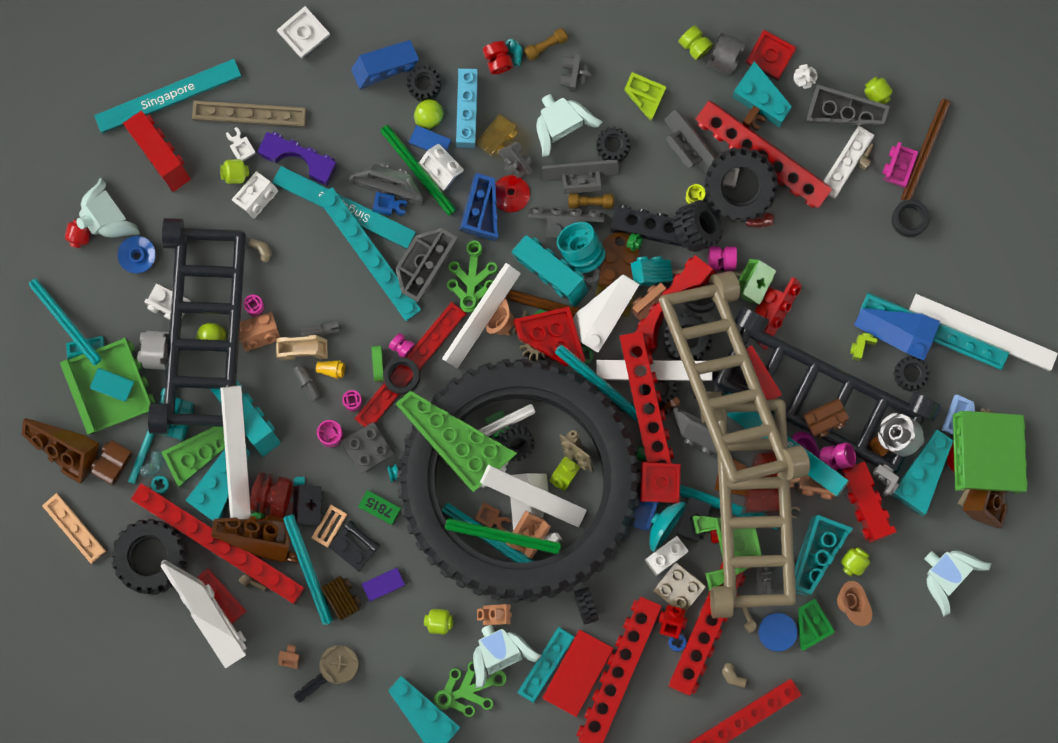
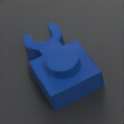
[372,192,407,216]

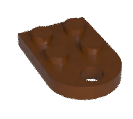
[599,232,639,287]

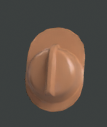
[486,298,515,336]
[837,581,872,626]

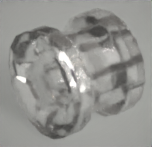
[581,268,600,286]

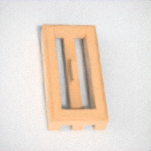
[311,505,348,548]

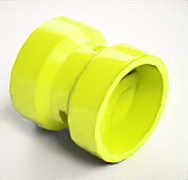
[685,184,706,204]

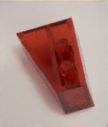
[741,452,780,515]

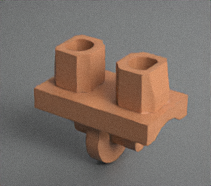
[477,604,512,625]

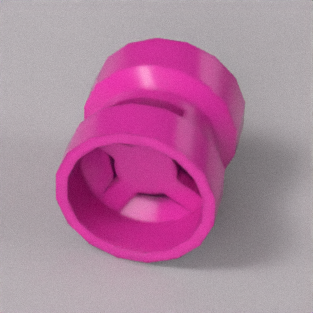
[243,295,264,317]
[388,333,415,357]
[342,390,363,412]

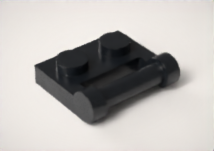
[328,520,380,572]

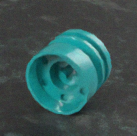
[557,222,606,273]

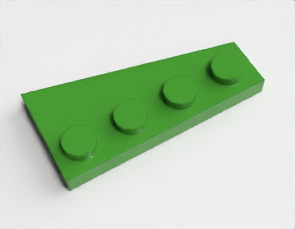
[161,427,225,487]

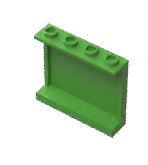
[60,337,156,434]
[953,411,1028,494]

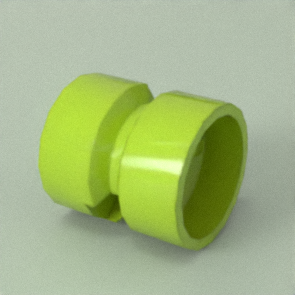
[678,25,714,61]

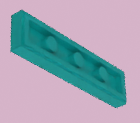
[517,626,575,703]

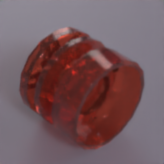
[250,472,293,518]

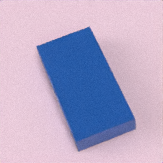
[409,125,451,151]

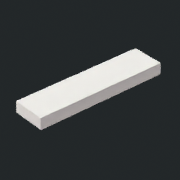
[824,125,875,199]

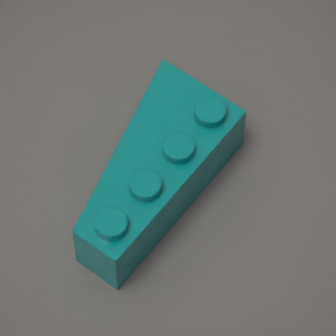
[511,235,589,307]
[210,380,281,457]
[891,430,953,517]
[185,449,251,521]
[795,515,853,596]

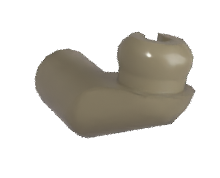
[248,238,272,262]
[722,663,747,688]

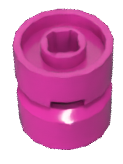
[708,246,737,271]
[317,420,344,448]
[820,442,856,470]

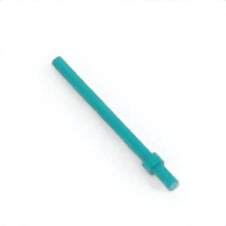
[127,388,165,484]

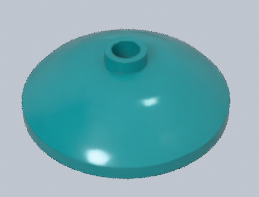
[649,502,687,552]

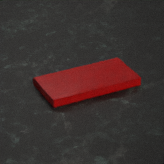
[542,629,613,717]

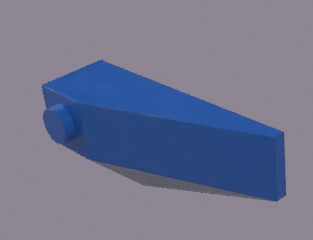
[854,308,940,360]

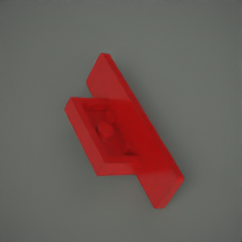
[754,277,802,350]

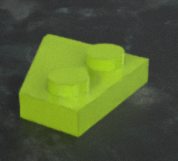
[624,72,666,121]

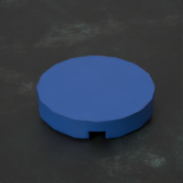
[758,613,798,652]

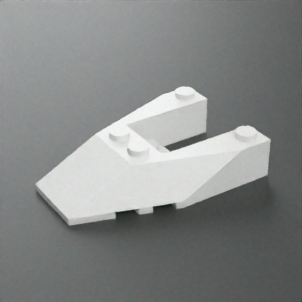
[161,560,247,668]

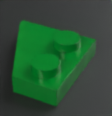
[798,599,835,651]

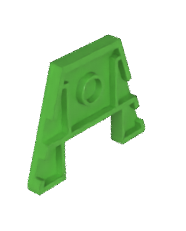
[692,515,761,591]

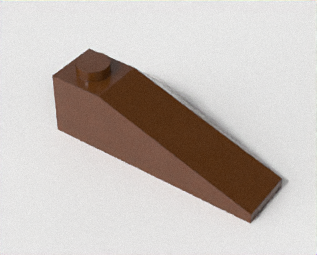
[963,489,1009,529]
[211,515,290,562]

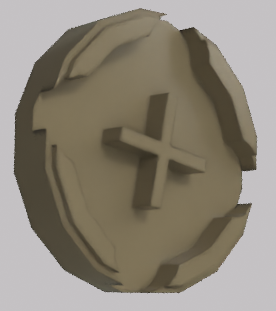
[319,645,358,685]

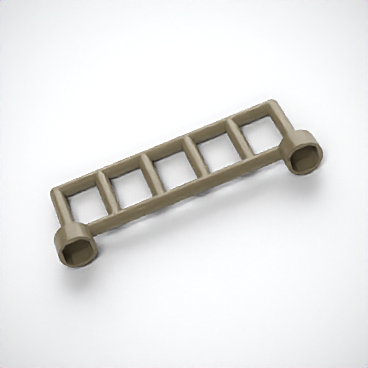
[659,271,810,484]
[700,391,796,618]

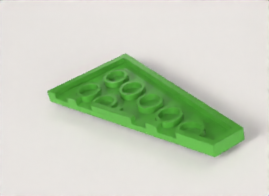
[395,391,517,492]

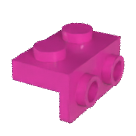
[882,142,918,188]

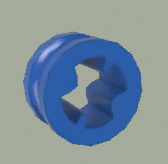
[668,634,686,652]

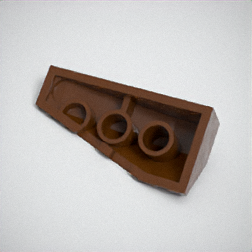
[21,418,99,484]

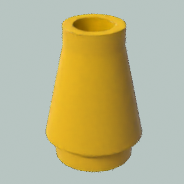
[316,360,345,379]

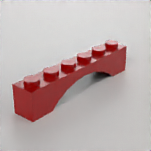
[631,255,716,357]

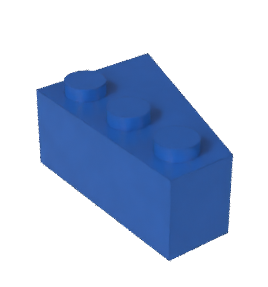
[459,173,498,241]

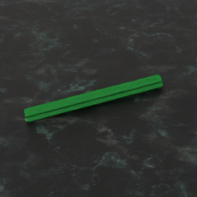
[380,125,456,216]
[445,519,561,554]

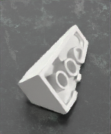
[573,274,639,352]
[510,473,548,554]

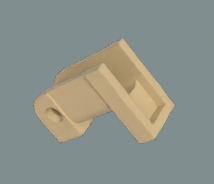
[276,335,328,360]

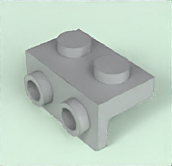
[871,465,899,497]

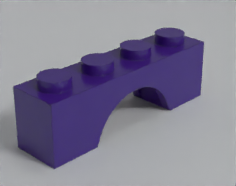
[257,132,337,186]

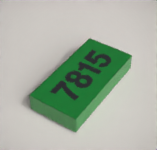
[358,490,401,525]

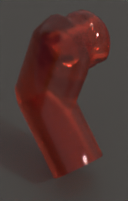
[746,213,774,228]

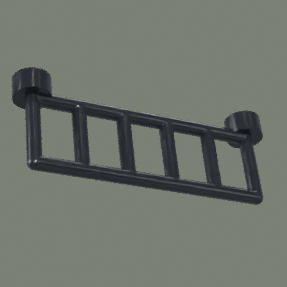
[148,218,246,435]
[715,307,942,474]

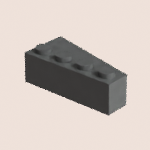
[805,84,890,127]

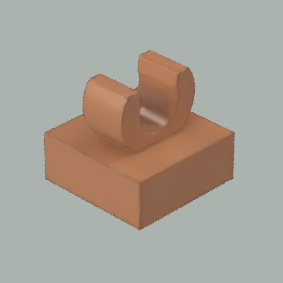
[278,644,299,669]

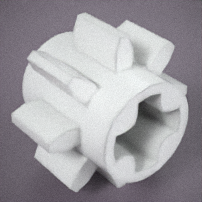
[794,64,817,89]

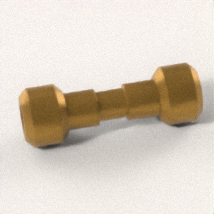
[524,28,568,61]
[568,193,614,209]

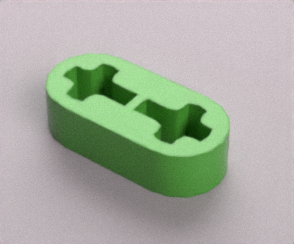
[371,345,384,382]

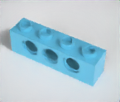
[456,68,478,148]

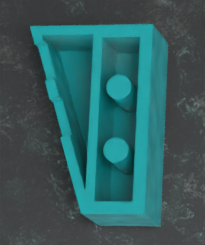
[732,61,792,128]

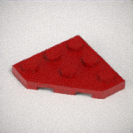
[513,307,585,367]

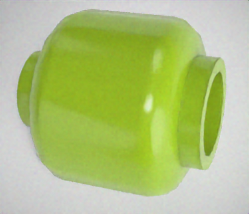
[864,77,893,104]
[220,159,249,184]
[841,547,870,576]
[424,609,453,635]

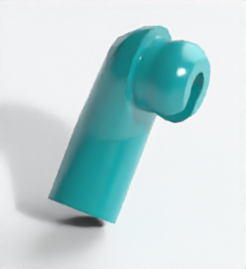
[506,39,523,67]

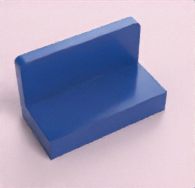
[631,495,658,532]

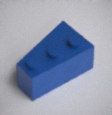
[351,40,419,89]

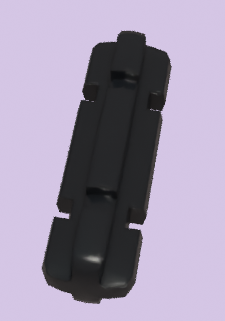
[293,673,327,703]

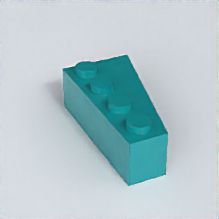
[388,676,460,743]

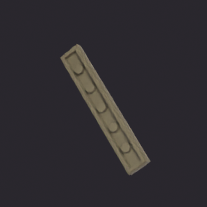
[192,100,307,128]

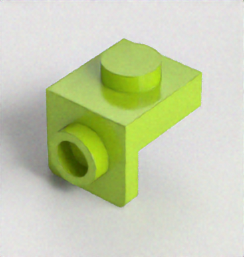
[850,333,878,361]
[549,456,581,491]

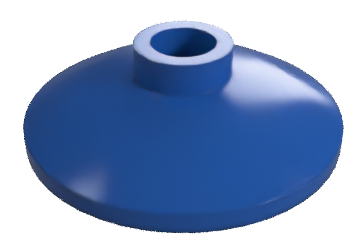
[117,236,156,274]

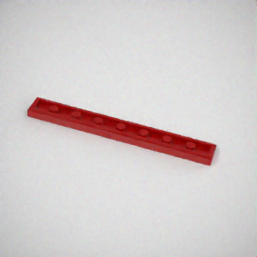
[354,302,467,427]

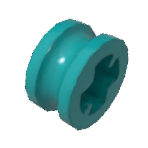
[387,464,399,483]
[151,476,169,494]

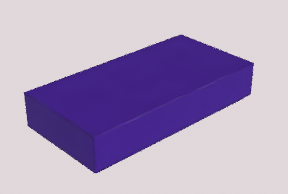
[362,568,405,602]

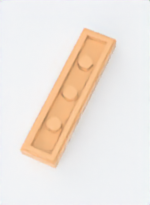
[42,493,107,564]

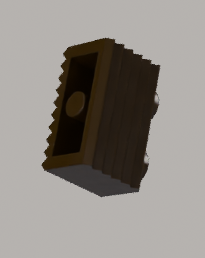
[321,576,362,622]

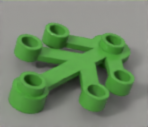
[447,240,498,313]
[434,661,506,717]

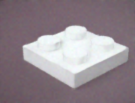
[277,6,330,59]

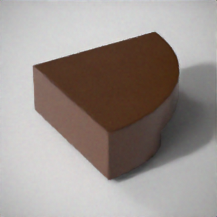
[660,397,680,414]

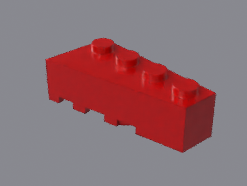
[123,110,191,193]
[841,461,897,543]

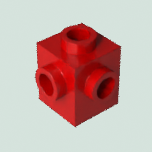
[658,605,688,639]

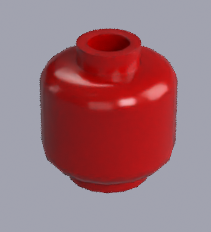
[65,219,91,248]

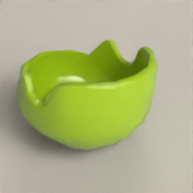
[414,99,444,130]
[196,323,227,352]

